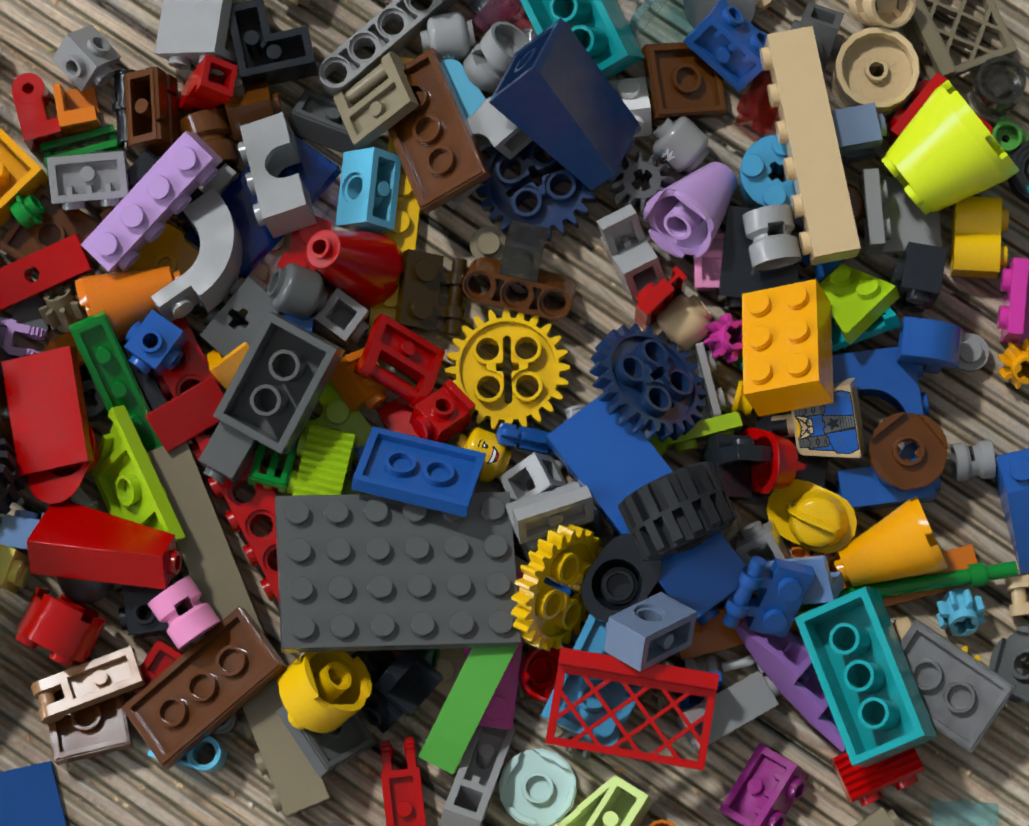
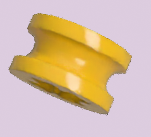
[731,380,752,418]

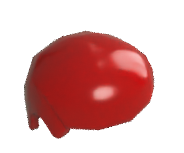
[519,647,560,704]

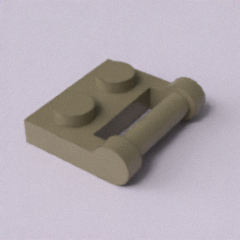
[333,51,419,149]

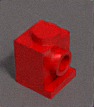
[409,379,476,443]

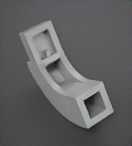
[151,187,243,322]

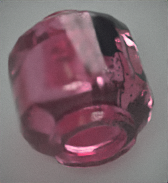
[470,0,525,34]

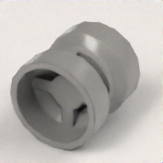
[950,440,996,482]

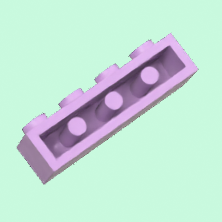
[81,131,223,272]

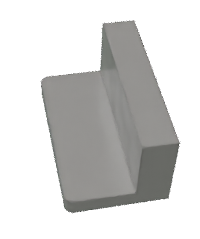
[505,482,594,545]

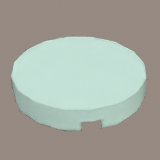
[499,748,577,826]

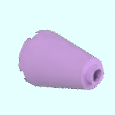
[643,162,737,258]

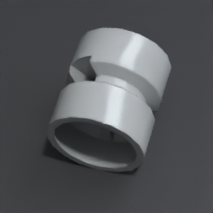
[463,22,530,93]
[742,204,802,271]

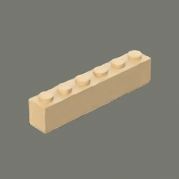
[760,26,861,266]

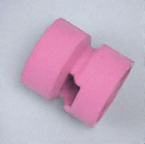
[148,575,221,650]

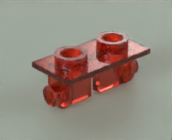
[734,70,778,135]

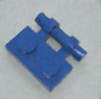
[723,556,815,638]

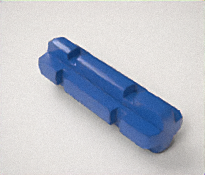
[496,423,557,457]

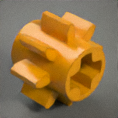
[997,338,1029,389]

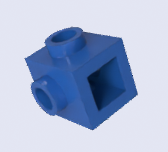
[124,309,188,376]

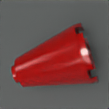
[307,230,404,307]

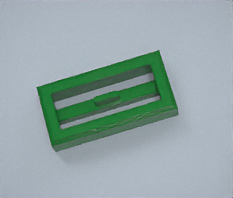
[40,124,121,179]
[248,425,306,493]

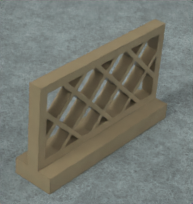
[902,0,1018,81]

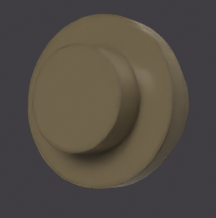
[470,226,508,260]

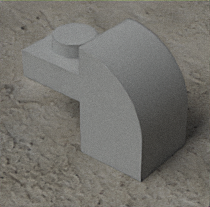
[596,204,665,300]

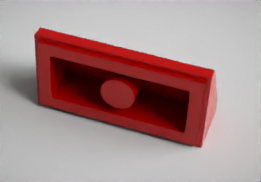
[145,376,224,453]

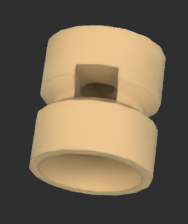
[848,0,916,28]

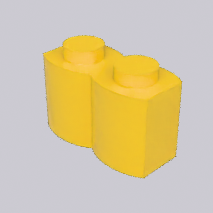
[950,196,1009,279]

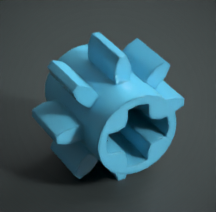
[936,588,986,637]

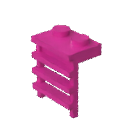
[997,257,1029,344]

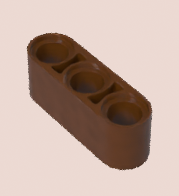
[462,257,576,320]

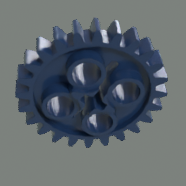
[476,141,600,243]
[590,324,707,442]

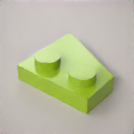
[820,263,900,344]

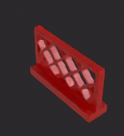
[545,647,720,771]

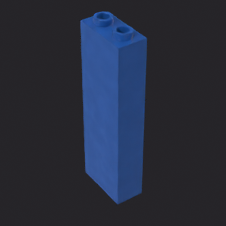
[546,393,746,627]

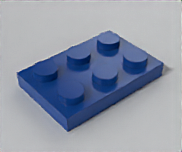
[351,426,486,517]

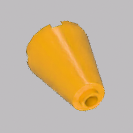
[834,497,948,587]

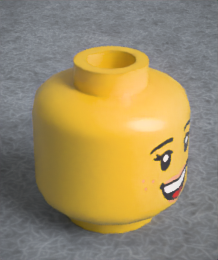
[454,427,512,483]

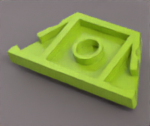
[91,405,186,541]

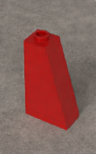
[27,500,182,590]

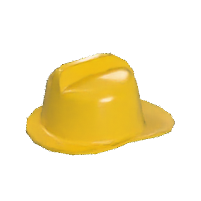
[766,479,857,554]

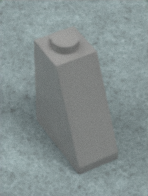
[676,670,781,754]

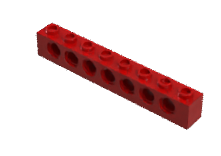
[151,316,279,602]

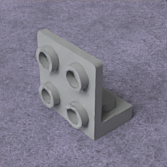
[859,168,942,255]

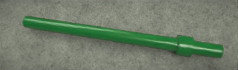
[798,561,1018,612]

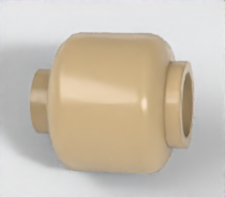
[656,294,714,351]

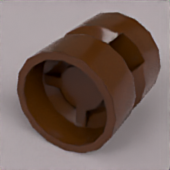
[180,109,239,169]

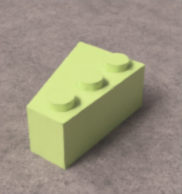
[554,775,654,826]

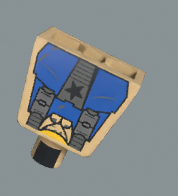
[771,378,866,458]

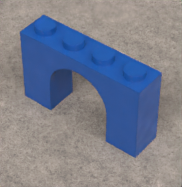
[832,346,941,512]

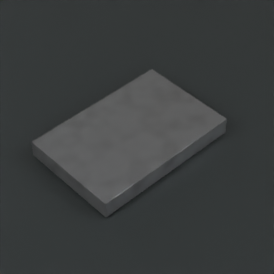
[900,619,1016,753]

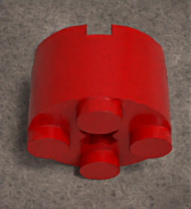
[15,586,108,667]

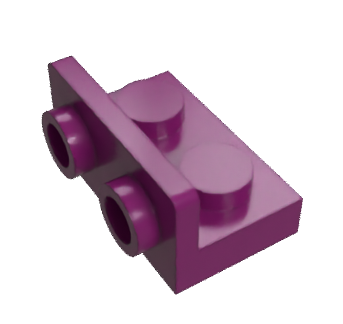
[719,743,809,826]

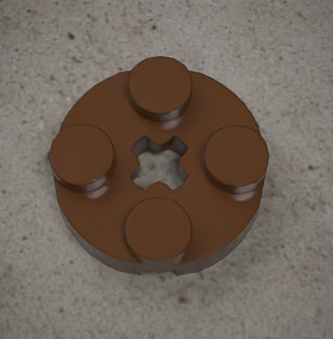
[867,412,947,492]

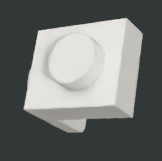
[609,77,652,137]

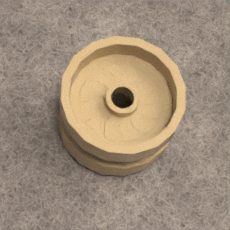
[831,27,920,120]

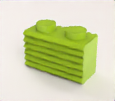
[287,424,358,496]

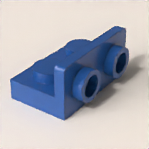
[683,0,767,92]

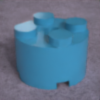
[738,135,796,213]

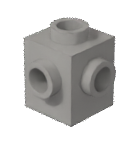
[52,25,121,91]

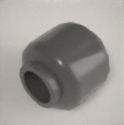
[267,263,328,319]

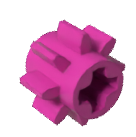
[703,313,743,364]

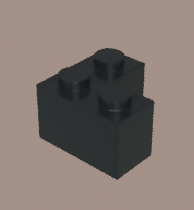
[229,0,318,85]

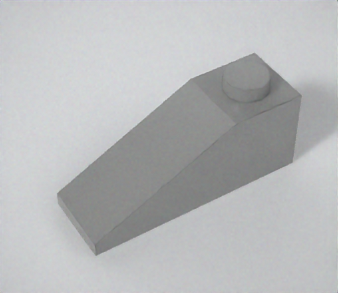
[439,724,517,826]

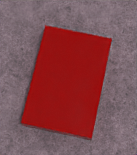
[1,345,94,476]

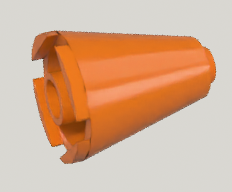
[75,265,182,342]

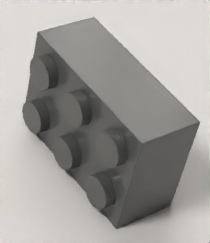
[213,312,345,454]

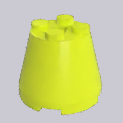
[881,80,1020,216]

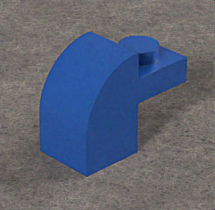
[897,316,962,374]

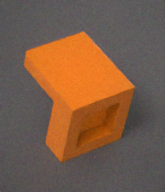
[52,83,102,137]

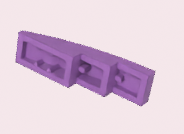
[735,616,845,752]

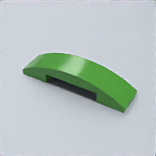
[418,638,522,775]

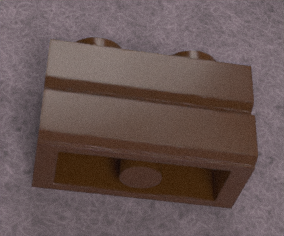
[124,67,181,157]

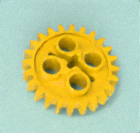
[445,309,570,431]
[511,524,604,651]

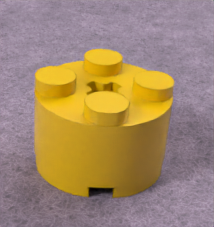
[277,651,372,733]

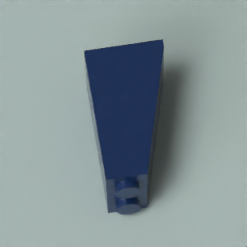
[489,18,640,190]

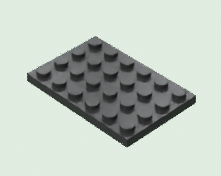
[274,492,521,653]

